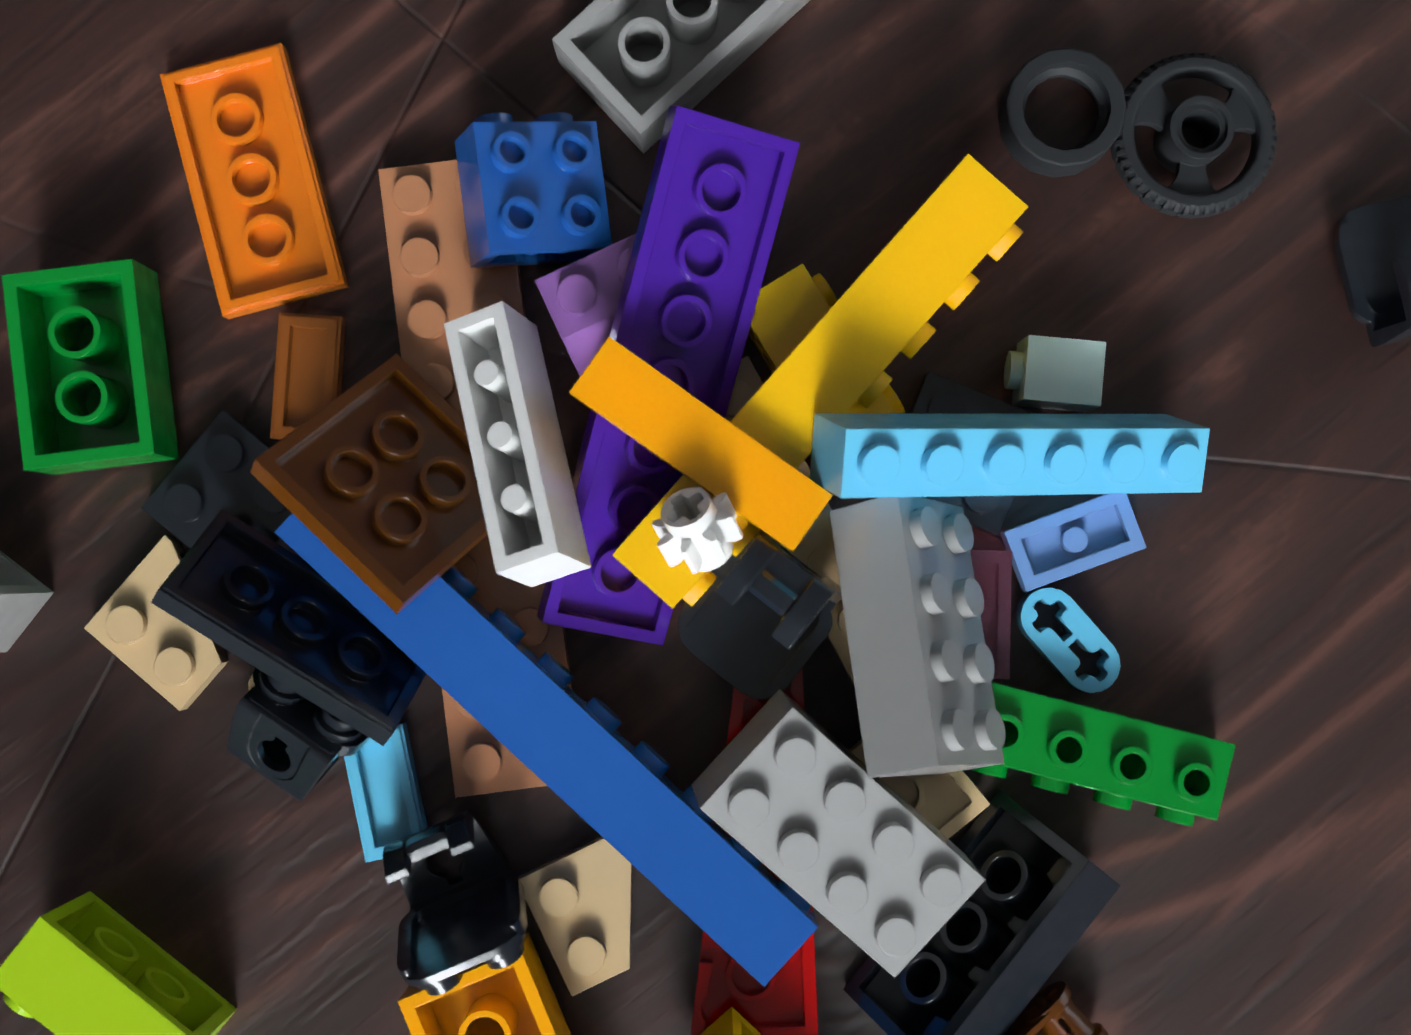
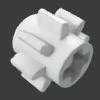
[652,487,743,574]

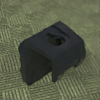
[1333,195,1411,347]
[678,530,842,699]
[227,667,369,802]
[383,809,527,996]

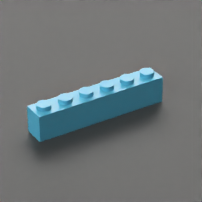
[810,413,1210,498]

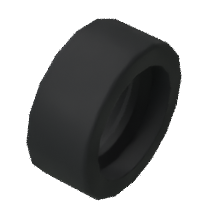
[998,47,1127,178]

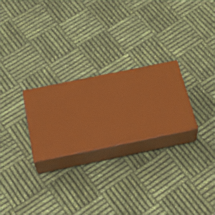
[270,313,347,440]

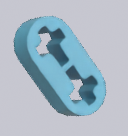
[1015,587,1121,693]

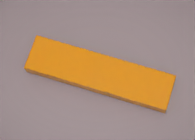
[569,337,833,552]

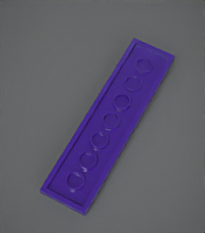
[537,105,800,645]

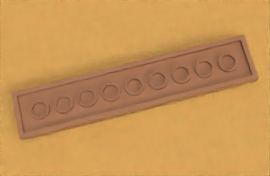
[378,160,573,798]

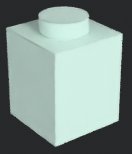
[1004,335,1106,412]

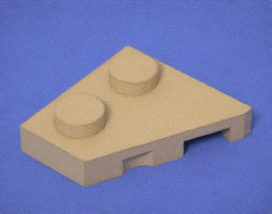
[84,535,228,711]
[519,836,632,996]

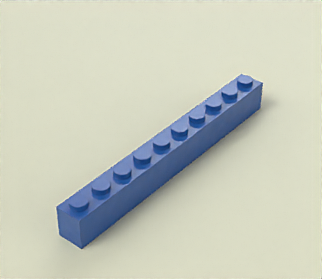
[275,513,818,987]

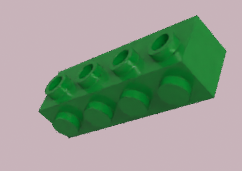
[970,681,1236,826]

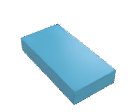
[344,722,428,863]

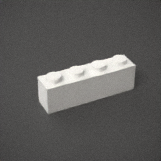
[444,301,591,587]

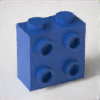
[455,113,612,267]

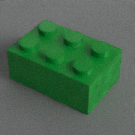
[2,259,179,475]

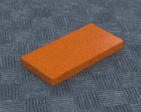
[160,43,349,319]

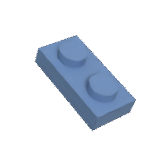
[1000,494,1147,592]

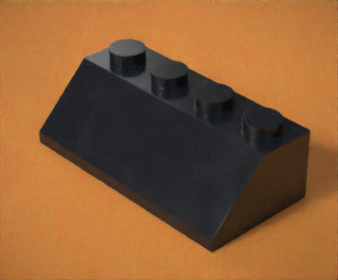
[843,790,1121,1035]

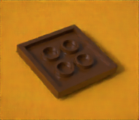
[250,353,488,614]

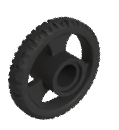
[1110,52,1278,218]

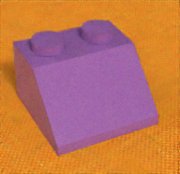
[534,234,636,376]

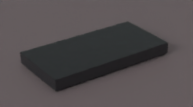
[151,509,427,746]

